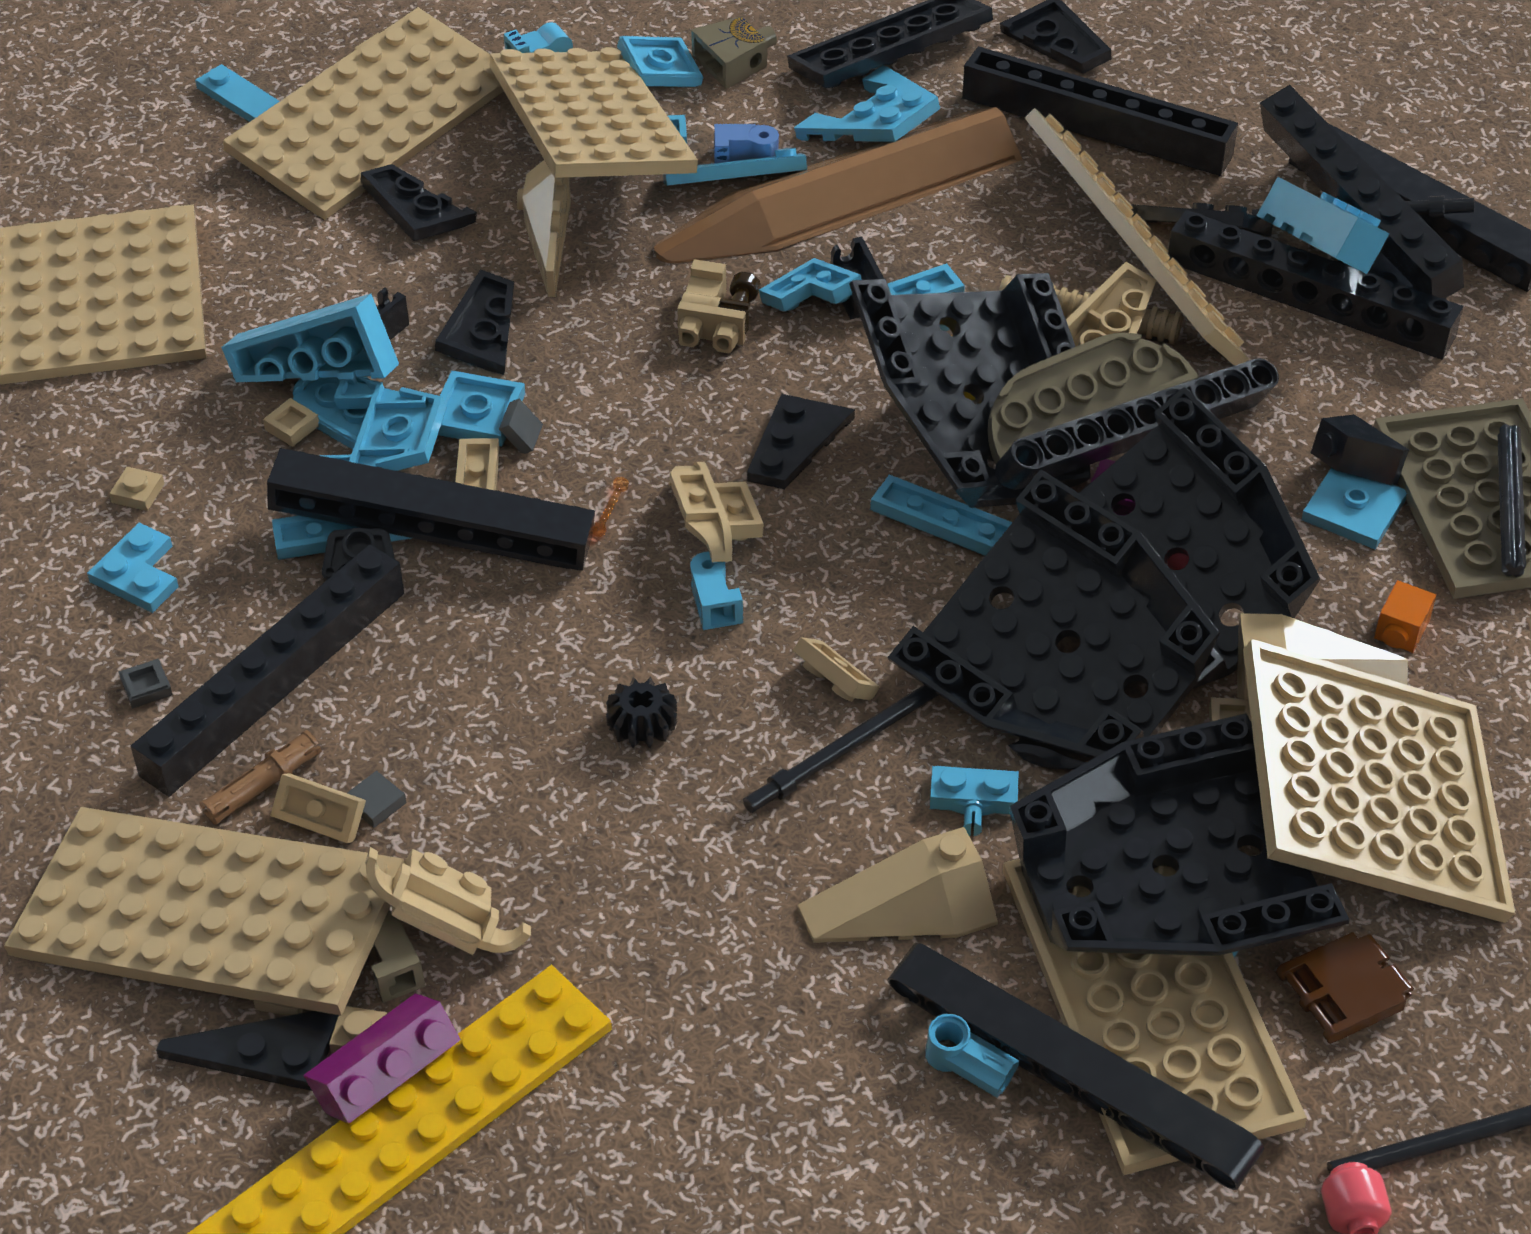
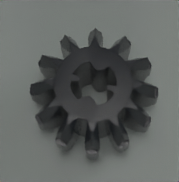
[606,677,677,749]

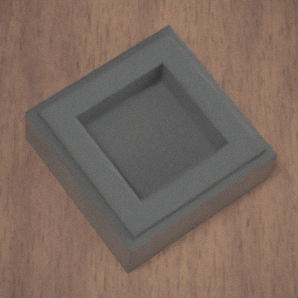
[499,398,543,454]
[118,658,173,709]
[347,770,407,828]

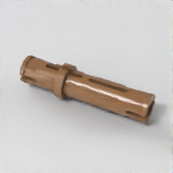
[200,730,322,825]

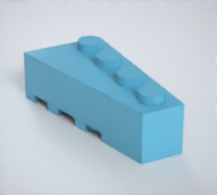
[1257,177,1390,274]
[221,294,399,382]

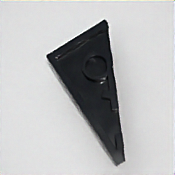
[1131,202,1273,236]
[156,1011,339,1091]

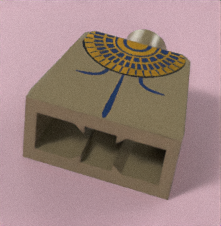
[691,17,777,89]

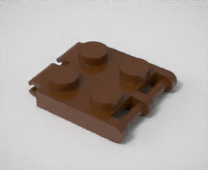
[1275,932,1414,1044]

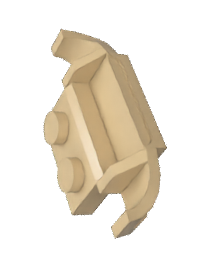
[669,462,764,562]
[365,847,531,955]

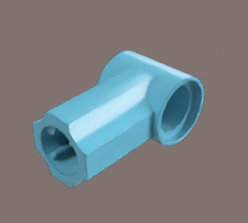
[925,1014,1019,1098]

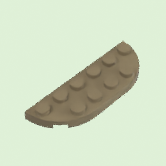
[987,333,1199,464]

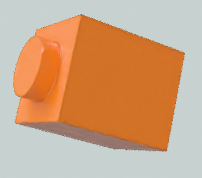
[1374,580,1437,653]

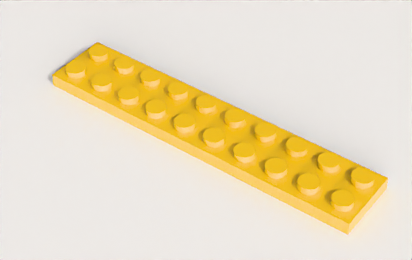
[187,964,612,1234]

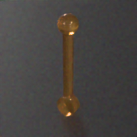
[593,477,629,537]

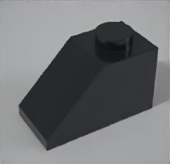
[1311,414,1409,485]

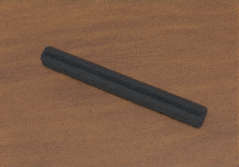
[1497,424,1526,577]

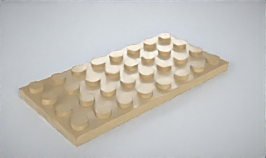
[223,7,504,220]
[490,47,698,178]
[4,807,405,1016]
[1003,859,1307,1176]

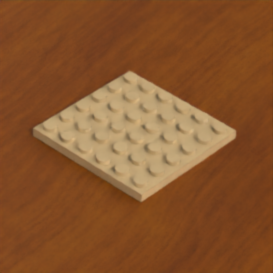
[0,204,207,385]
[1243,639,1516,923]

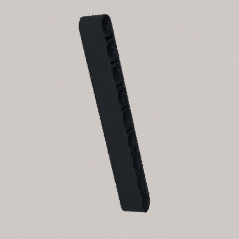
[995,358,1279,490]
[888,942,1265,1190]

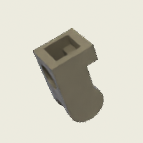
[368,911,425,1003]

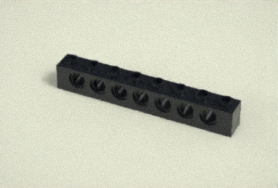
[1168,210,1464,360]

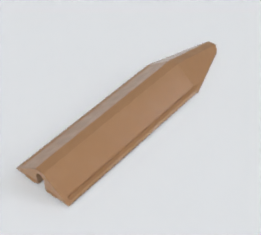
[654,107,1023,263]

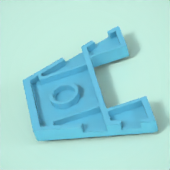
[794,65,940,142]
[319,377,447,471]

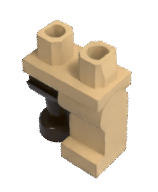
[677,259,761,353]

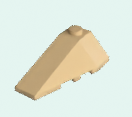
[517,160,571,297]
[1066,262,1157,346]
[1237,613,1408,700]
[797,827,998,943]

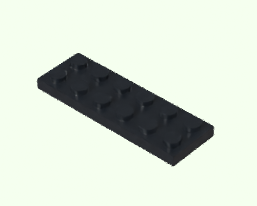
[787,0,993,88]

